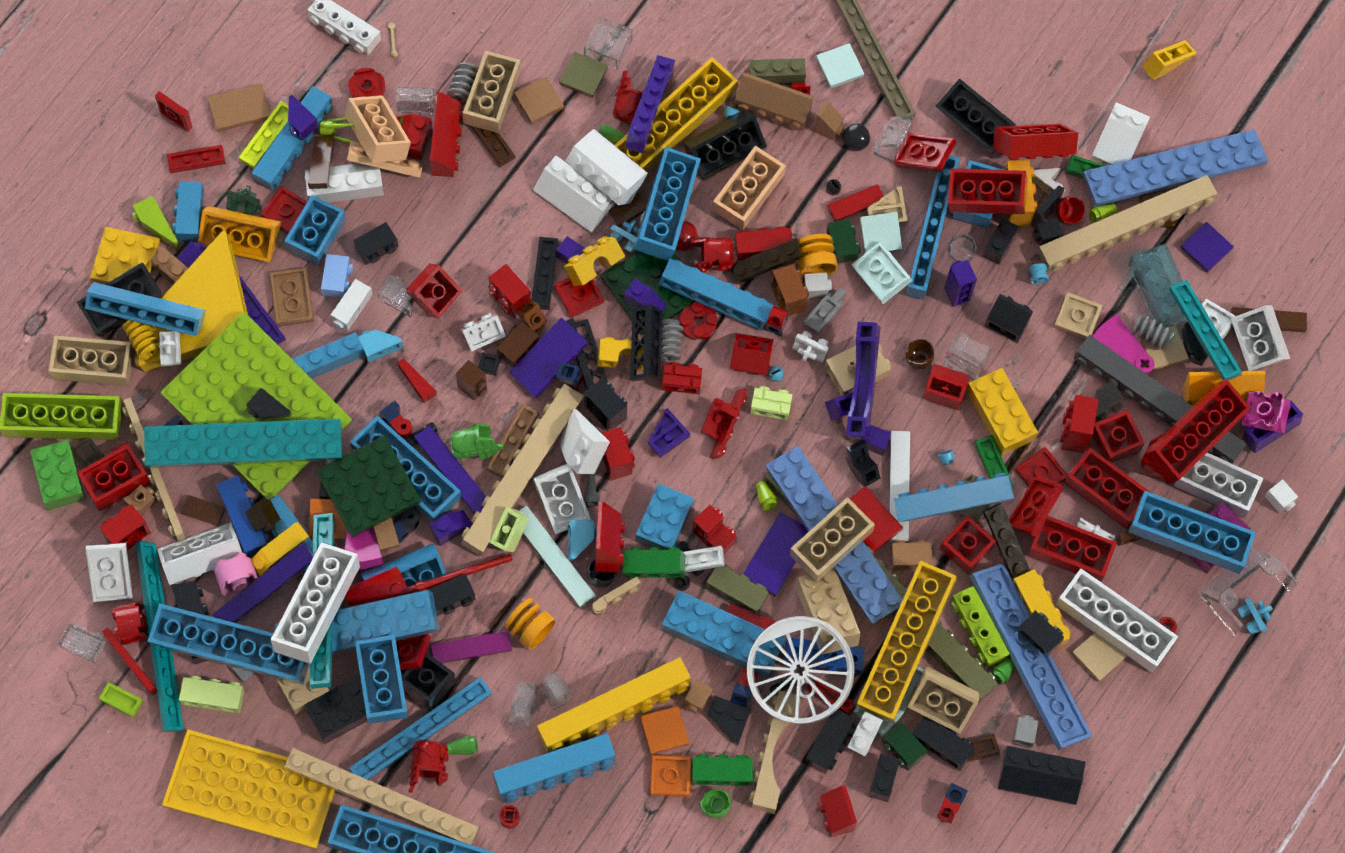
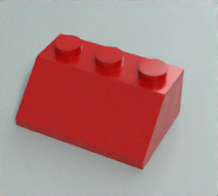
[77,444,151,512]
[595,501,625,573]

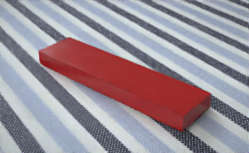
[102,627,157,695]

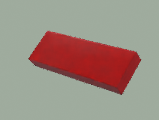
[167,145,226,174]
[827,184,884,222]

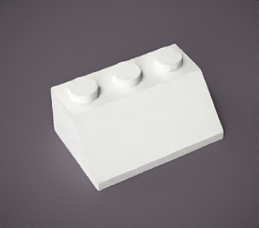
[1231,305,1290,371]

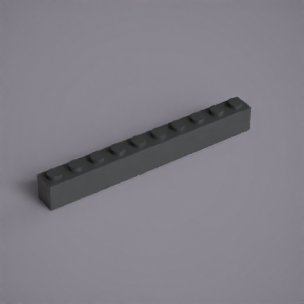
[1074,334,1247,464]

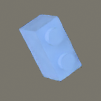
[321,254,353,298]

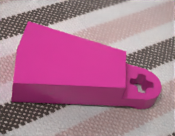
[1092,314,1154,375]
[344,527,383,569]

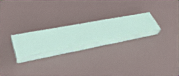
[519,506,596,608]

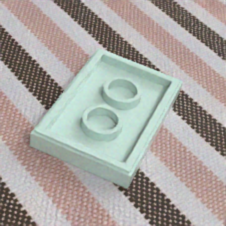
[851,241,913,304]

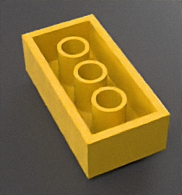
[966,368,1038,456]

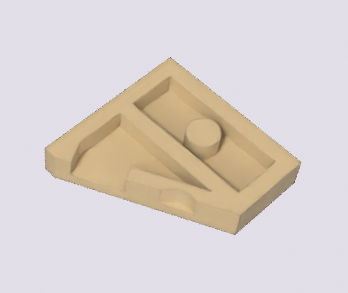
[867,186,907,223]

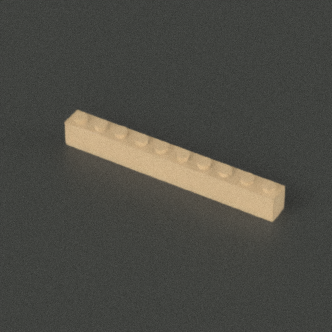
[1038,175,1218,272]
[461,384,584,556]
[284,748,479,845]

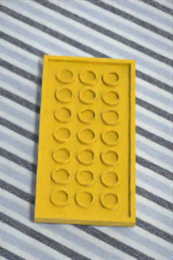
[162,729,335,850]

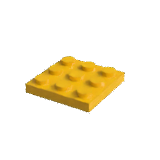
[90,227,161,284]

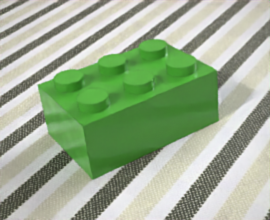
[30,440,86,510]

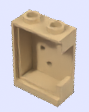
[825,344,892,396]

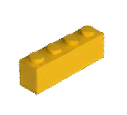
[1013,569,1071,647]

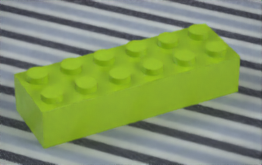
[0,393,123,440]

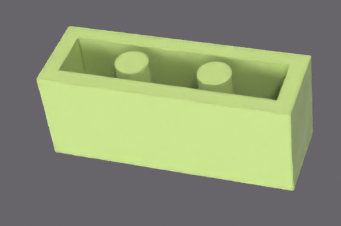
[179,676,244,714]

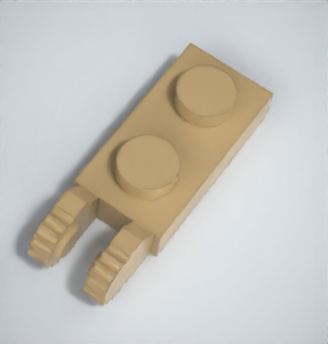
[592,577,641,614]

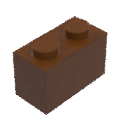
[496,322,539,368]
[456,360,487,401]

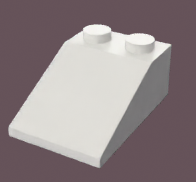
[1092,102,1150,165]
[558,409,610,474]
[532,464,591,534]

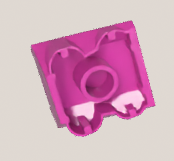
[1242,391,1291,433]

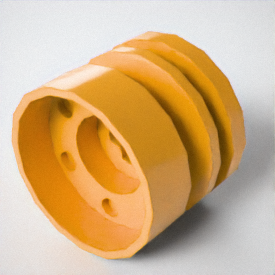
[797,234,838,278]
[504,598,556,650]

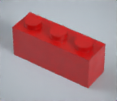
[734,226,793,261]

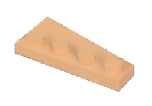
[347,141,423,178]

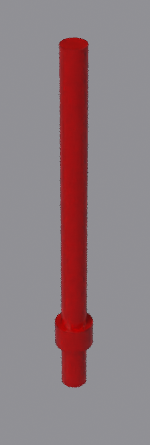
[401,554,512,596]

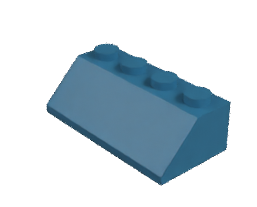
[361,543,446,590]

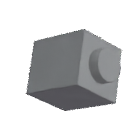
[1012,716,1038,748]

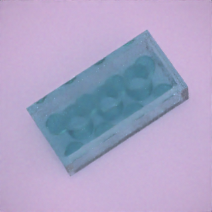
[1128,244,1186,328]

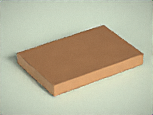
[208,83,270,132]
[269,267,314,327]

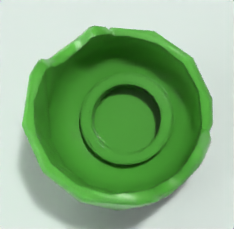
[700,789,732,819]

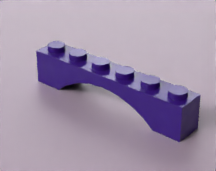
[625,55,675,153]
[846,321,881,440]

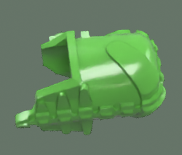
[450,423,504,461]

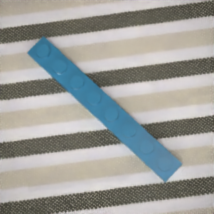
[349,677,492,780]

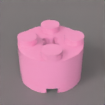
[214,553,258,597]

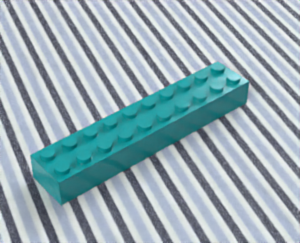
[144,419,343,468]

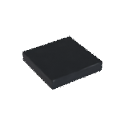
[1032,185,1065,228]

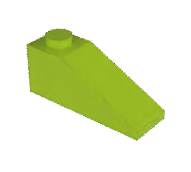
[132,196,180,250]

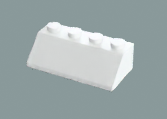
[566,129,648,205]
[533,156,615,234]
[305,163,384,203]
[157,522,242,585]

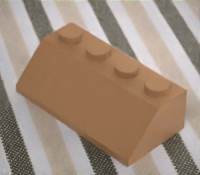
[734,73,814,131]

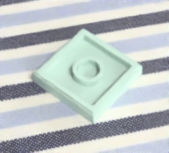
[816,43,864,89]
[860,212,902,254]

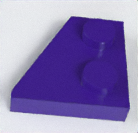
[648,408,690,458]

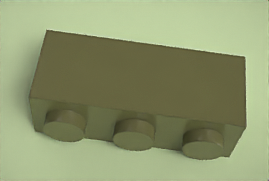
[749,58,806,85]
[706,564,769,614]

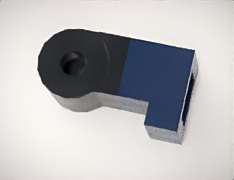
[394,509,420,544]

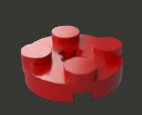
[348,68,386,98]
[679,302,717,340]

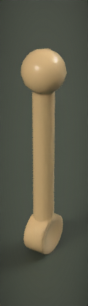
[388,23,398,58]

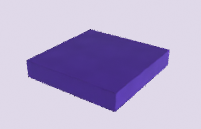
[1180,222,1234,273]

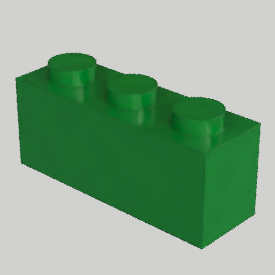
[623,547,686,578]
[692,754,753,786]

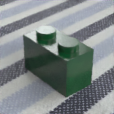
[826,219,861,264]
[882,722,928,771]

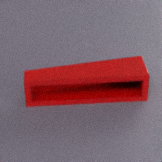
[397,358,437,403]
[726,603,775,629]
[807,679,856,716]

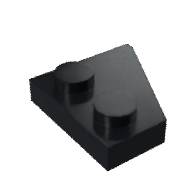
[707,695,751,746]

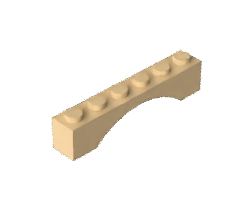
[749,690,802,814]

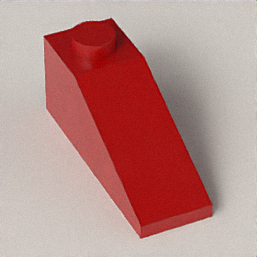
[345,566,409,607]

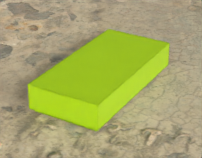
[98,682,144,718]

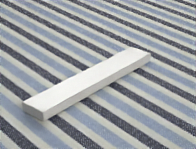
[889,431,910,543]

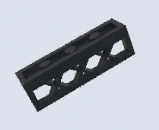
[630,305,662,383]
[566,318,608,391]

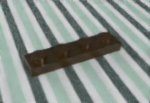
[730,238,804,284]
[982,503,1030,580]

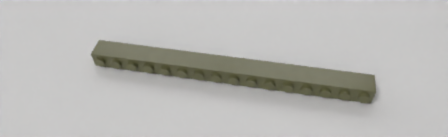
[764,472,998,704]

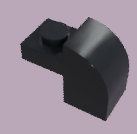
[846,439,881,487]

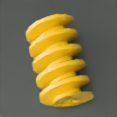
[123,320,159,361]

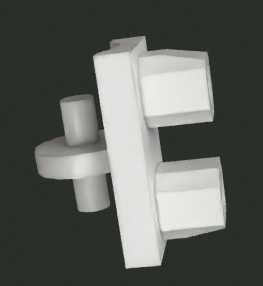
[159,331,181,367]
[792,331,829,363]

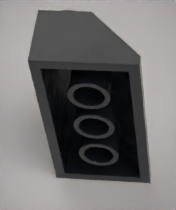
[935,78,1016,153]
[683,109,767,180]
[998,746,1086,805]

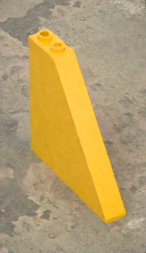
[131,231,248,372]

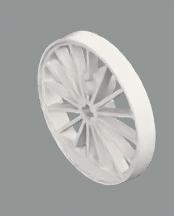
[747,616,854,724]

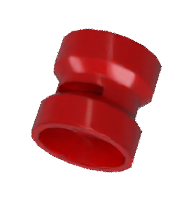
[499,805,520,829]

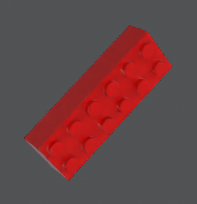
[1144,379,1251,484]

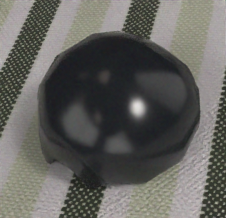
[841,123,871,151]
[586,559,617,588]

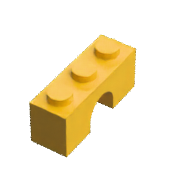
[564,236,625,286]
[597,337,644,371]

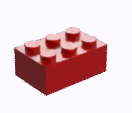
[1059,395,1098,454]

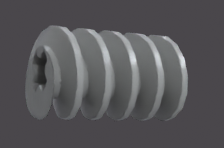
[447,63,479,104]
[1132,313,1176,350]
[661,319,683,361]

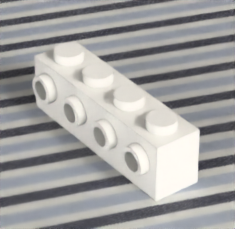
[308,0,381,56]

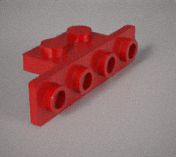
[701,388,748,459]

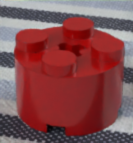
[112,601,149,645]

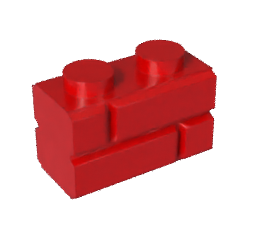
[662,362,702,395]

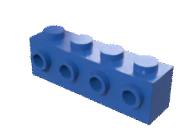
[216,476,270,557]
[783,637,865,677]

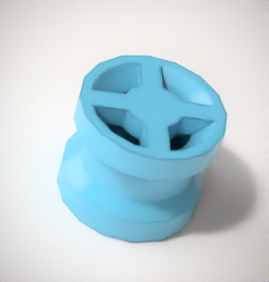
[1029,263,1049,285]

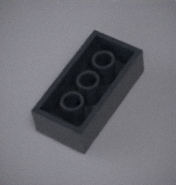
[77,262,164,337]
[304,675,367,744]

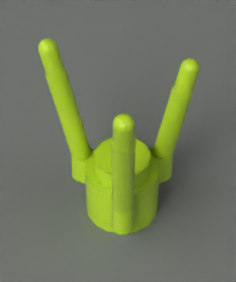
[320,117,361,144]

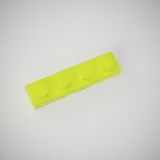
[239,101,289,169]

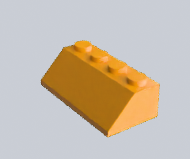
[198,206,281,263]
[1182,371,1266,406]

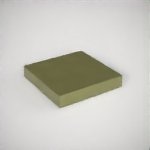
[559,51,608,98]

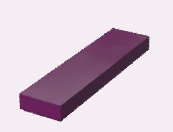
[431,631,512,664]

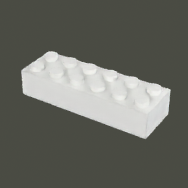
[271,543,360,664]
[1056,569,1178,673]

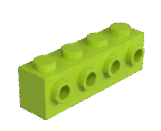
[950,586,1010,669]

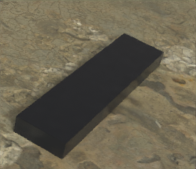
[531,237,558,310]

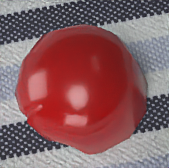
[1055,196,1085,224]
[676,220,698,251]

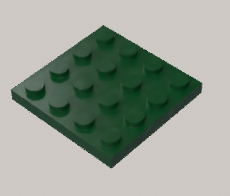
[600,251,696,336]
[315,435,421,538]

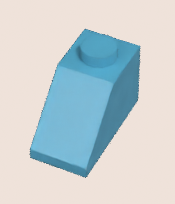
[358,329,403,363]
[568,520,597,561]

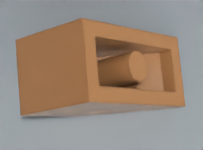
[814,101,844,141]

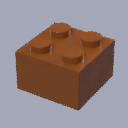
[771,264,809,317]

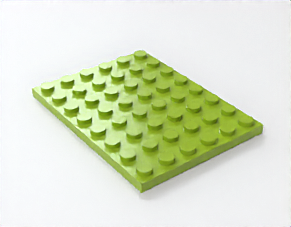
[160,311,353,500]

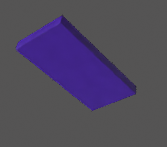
[509,317,589,398]
[743,512,808,597]

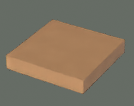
[514,76,564,124]

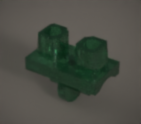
[226,185,262,216]

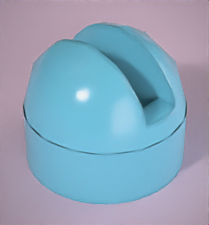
[723,106,739,119]
[768,366,784,382]
[938,450,955,465]

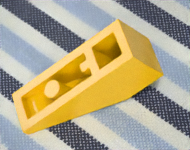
[1142,40,1197,80]
[251,522,309,577]

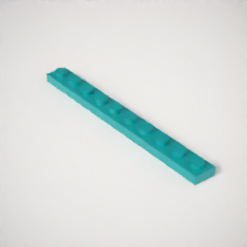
[310,513,335,689]
[135,542,184,732]

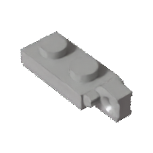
[803,287,846,335]

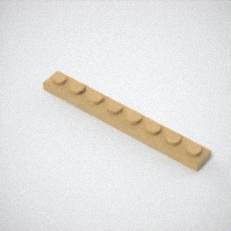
[122,397,186,541]

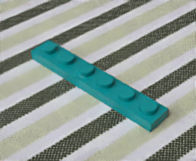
[1169,280,1242,381]

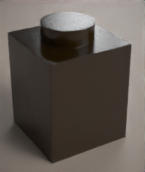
[246,500,281,532]

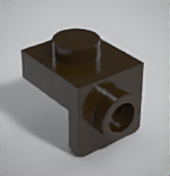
[74,438,105,466]

